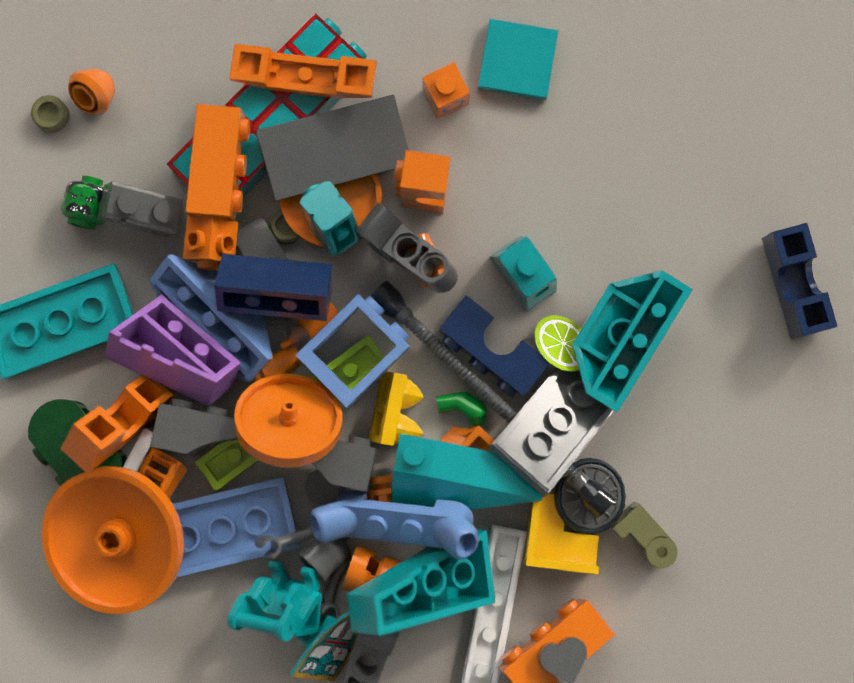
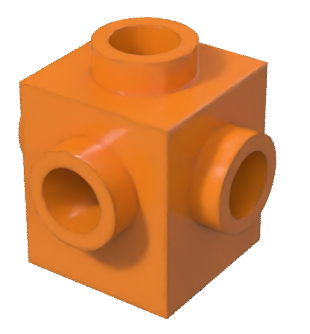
[183,215,239,271]

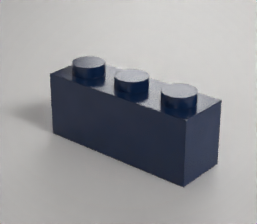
[214,254,333,321]

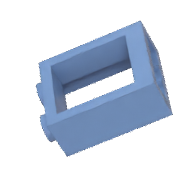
[296,294,410,408]

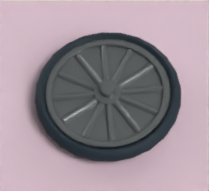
[554,458,626,534]

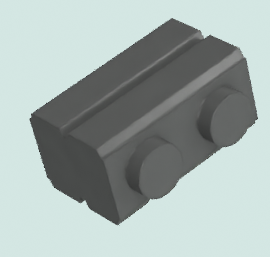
[97,181,183,237]

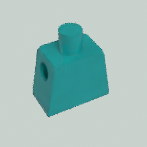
[490,236,557,312]

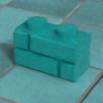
[300,181,360,257]

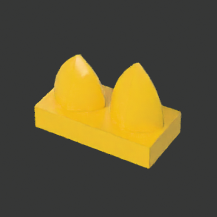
[368,372,424,446]

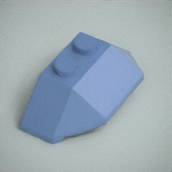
[150,254,272,382]

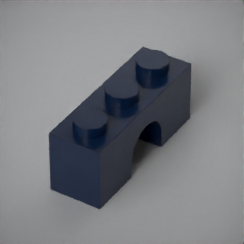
[761,223,838,340]
[439,295,550,398]

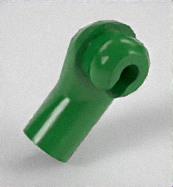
[436,391,487,426]

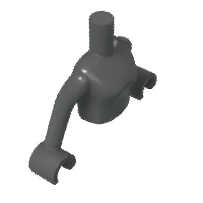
[255,526,352,621]

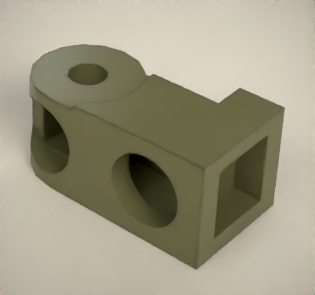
[610,502,678,568]

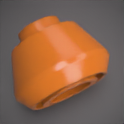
[68,68,115,115]

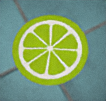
[535,315,581,372]

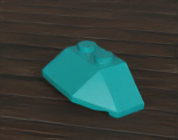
[572,270,693,413]

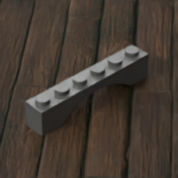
[150,399,377,492]

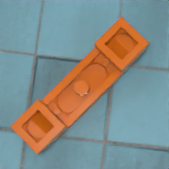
[229,44,377,98]

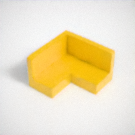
[523,493,599,574]

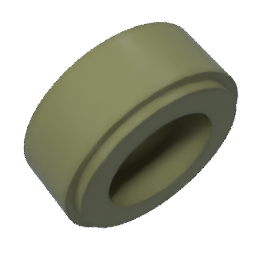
[31,95,69,133]
[269,209,300,244]

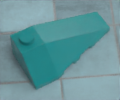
[392,434,543,511]

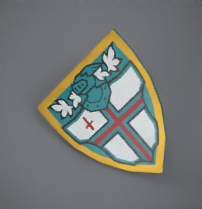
[289,612,358,681]

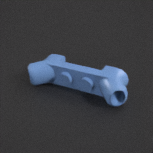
[310,490,479,560]

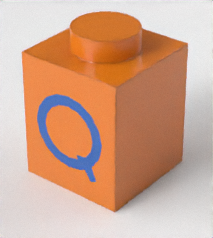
[422,62,470,119]

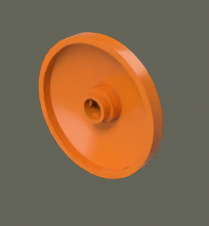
[41,466,184,614]

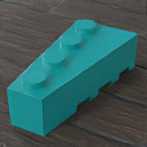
[347,530,496,636]

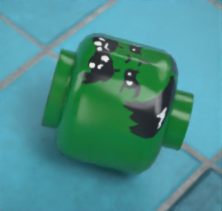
[61,175,106,230]

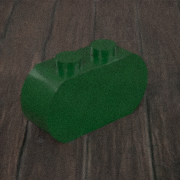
[28,399,128,487]

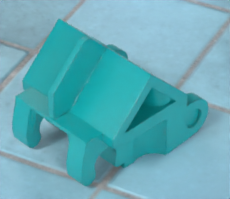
[227,560,322,642]

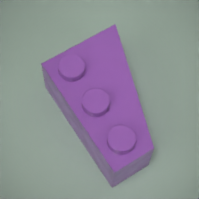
[105,295,241,406]

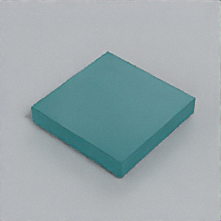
[478,19,559,101]

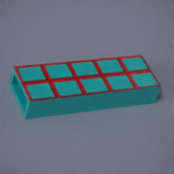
[166,13,367,198]

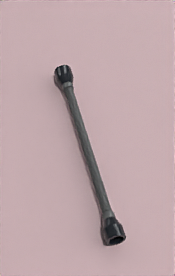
[371,280,617,519]

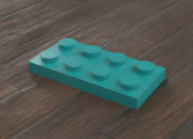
[0,263,134,380]

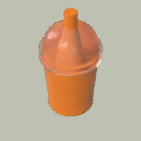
[279,301,339,350]

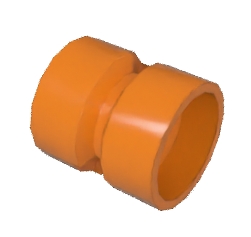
[341,545,402,592]

